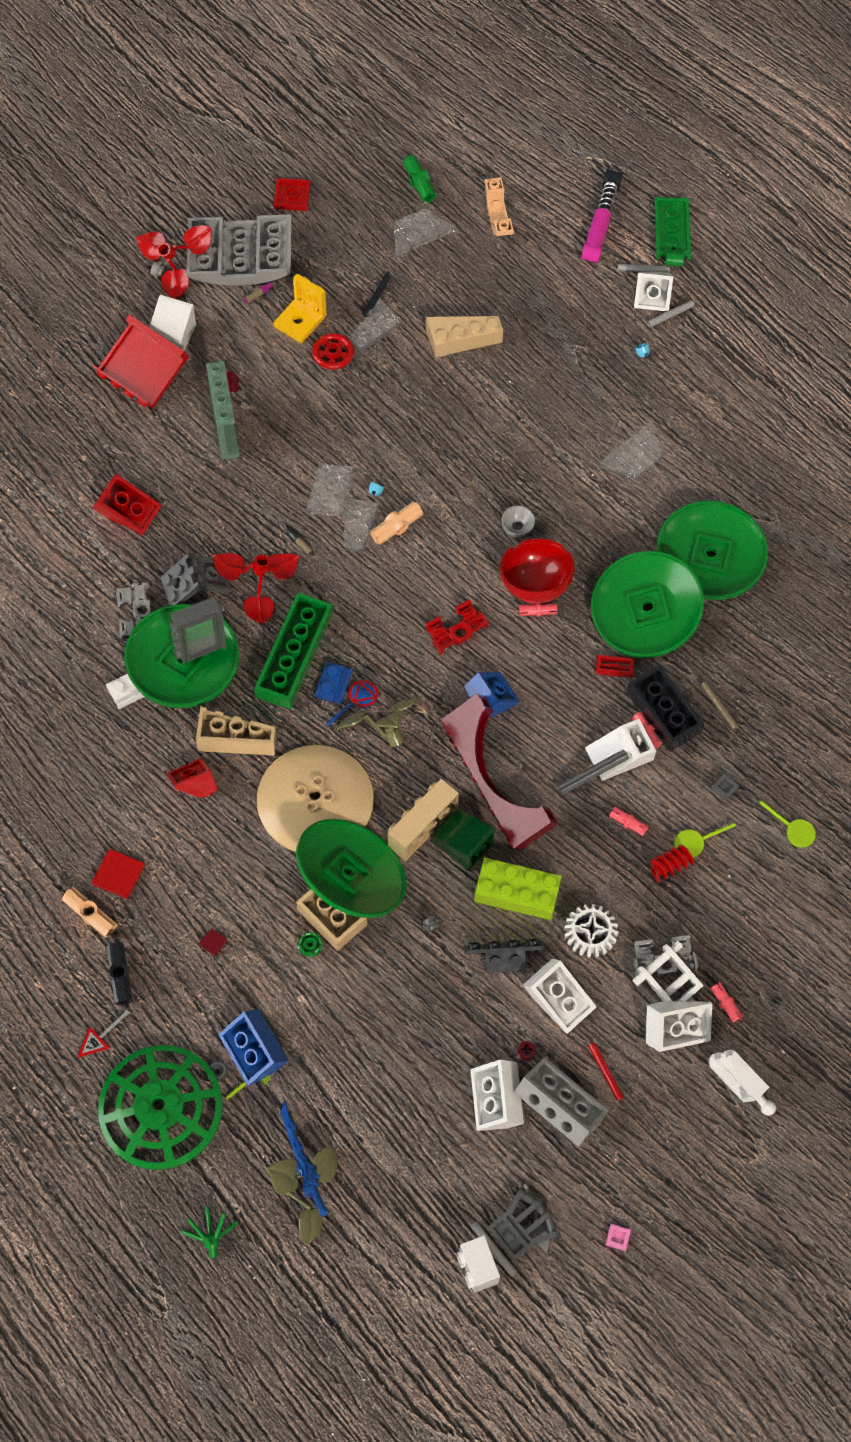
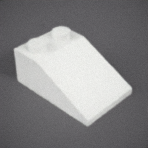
[523,959,596,1034]
[646,1001,712,1052]

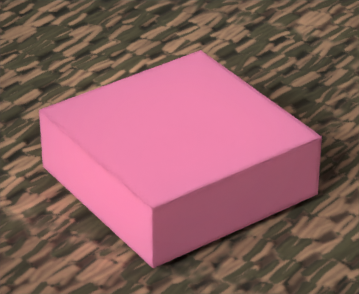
[605,1223,631,1251]

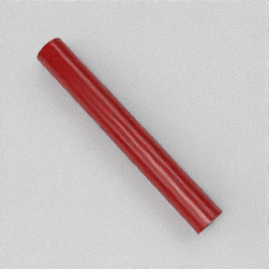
[588,1043,624,1101]

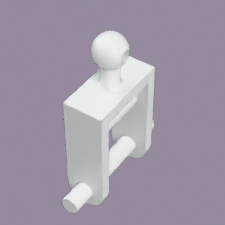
[632,941,703,1002]
[709,1050,776,1116]

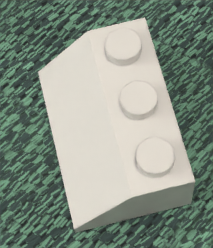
[470,1059,524,1131]

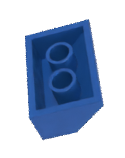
[218,1009,289,1086]

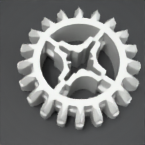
[564,904,618,958]

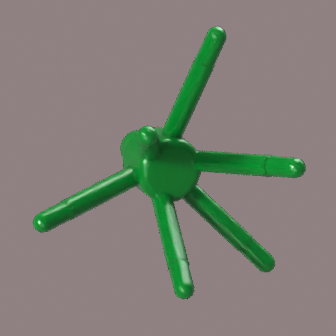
[181,1206,239,1258]

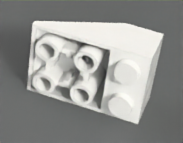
[585,719,656,781]

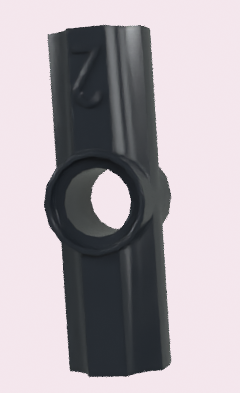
[106,942,133,1006]

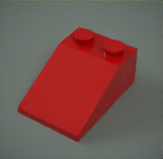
[92,474,162,535]

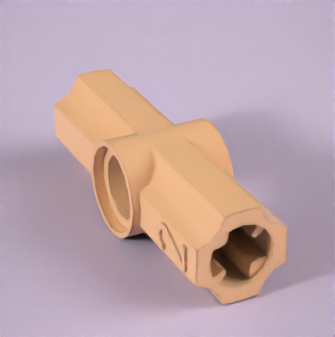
[370,501,423,545]
[62,887,118,938]

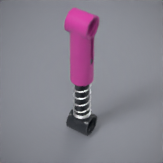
[581,169,623,263]

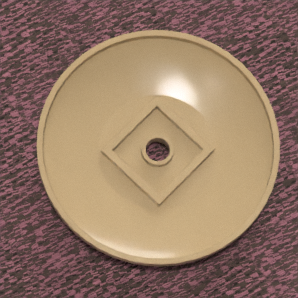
[257,745,374,852]

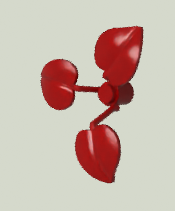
[136,225,212,299]
[213,553,299,623]

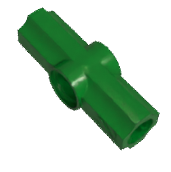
[403,155,436,203]

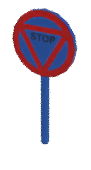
[326,680,379,726]

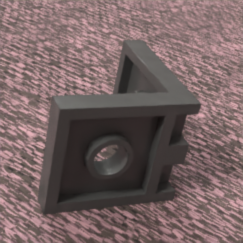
[160,553,231,605]

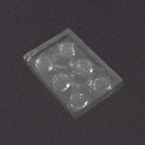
[306,464,355,517]

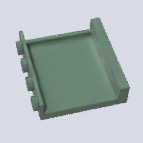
[206,361,239,460]

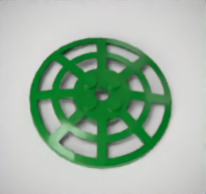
[98,1045,223,1170]

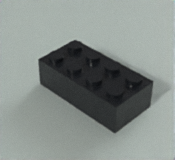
[626,665,704,752]

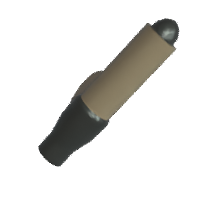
[286,528,314,556]

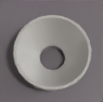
[501,506,535,537]

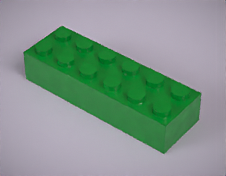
[254,592,333,710]

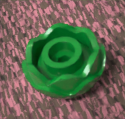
[298,932,323,957]

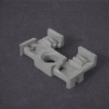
[116,583,151,639]
[633,935,698,976]

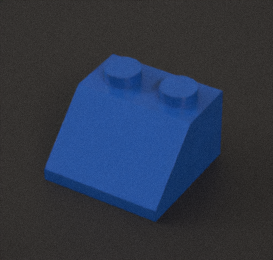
[464,672,520,716]

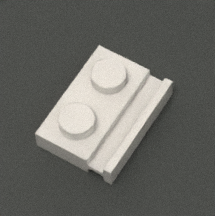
[106,674,144,709]

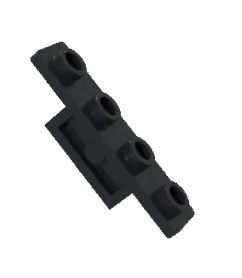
[464,939,545,973]

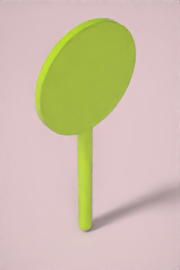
[760,801,816,848]
[674,823,736,858]

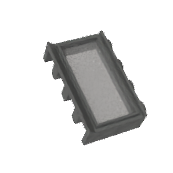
[169,597,227,665]

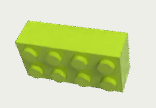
[474,857,562,920]

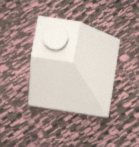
[634,272,673,311]

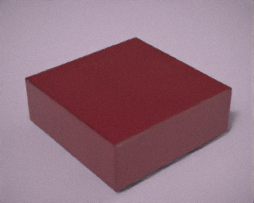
[199,928,228,957]

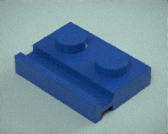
[315,662,353,705]

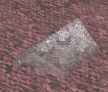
[394,209,454,257]
[599,423,662,479]

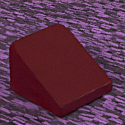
[226,371,239,392]

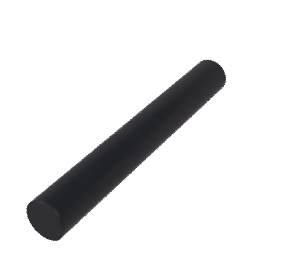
[362,274,391,318]

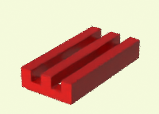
[595,655,635,678]

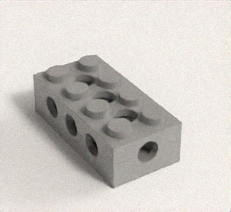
[514,1057,609,1147]

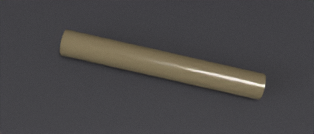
[700,681,739,731]

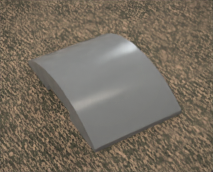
[186,214,292,286]

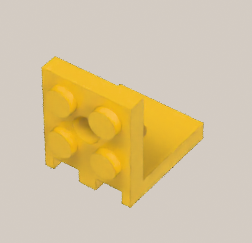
[273,274,327,344]

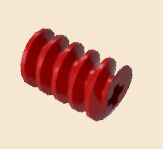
[650,845,694,883]

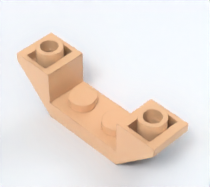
[484,177,514,236]

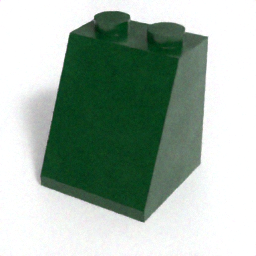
[432,808,495,871]

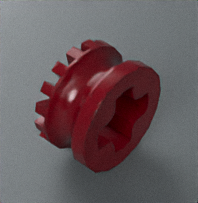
[517,1041,536,1062]

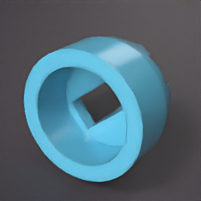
[635,343,650,358]
[369,481,384,497]

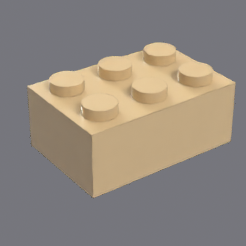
[296,889,367,951]

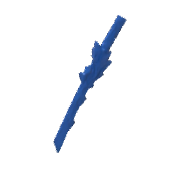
[280,1101,328,1217]

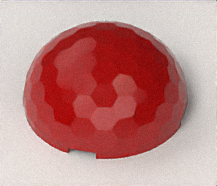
[500,538,575,604]

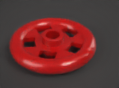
[312,333,354,370]

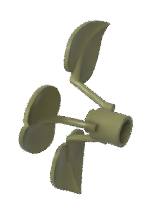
[337,696,420,747]
[266,1147,338,1246]

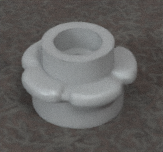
[150,261,165,278]

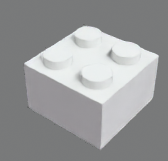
[457,1236,500,1293]

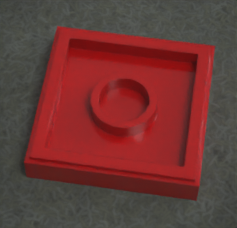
[274,178,311,211]
[91,849,145,900]

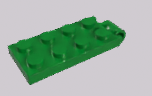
[654,197,691,266]

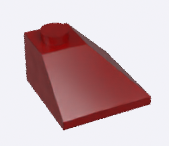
[166,758,218,798]

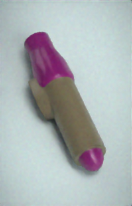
[243,282,273,303]

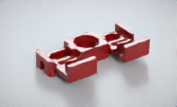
[426,599,488,654]

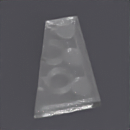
[349,298,402,352]
[344,497,379,553]

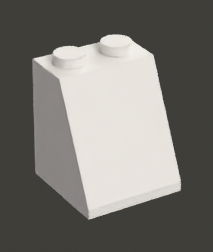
[149,295,196,351]

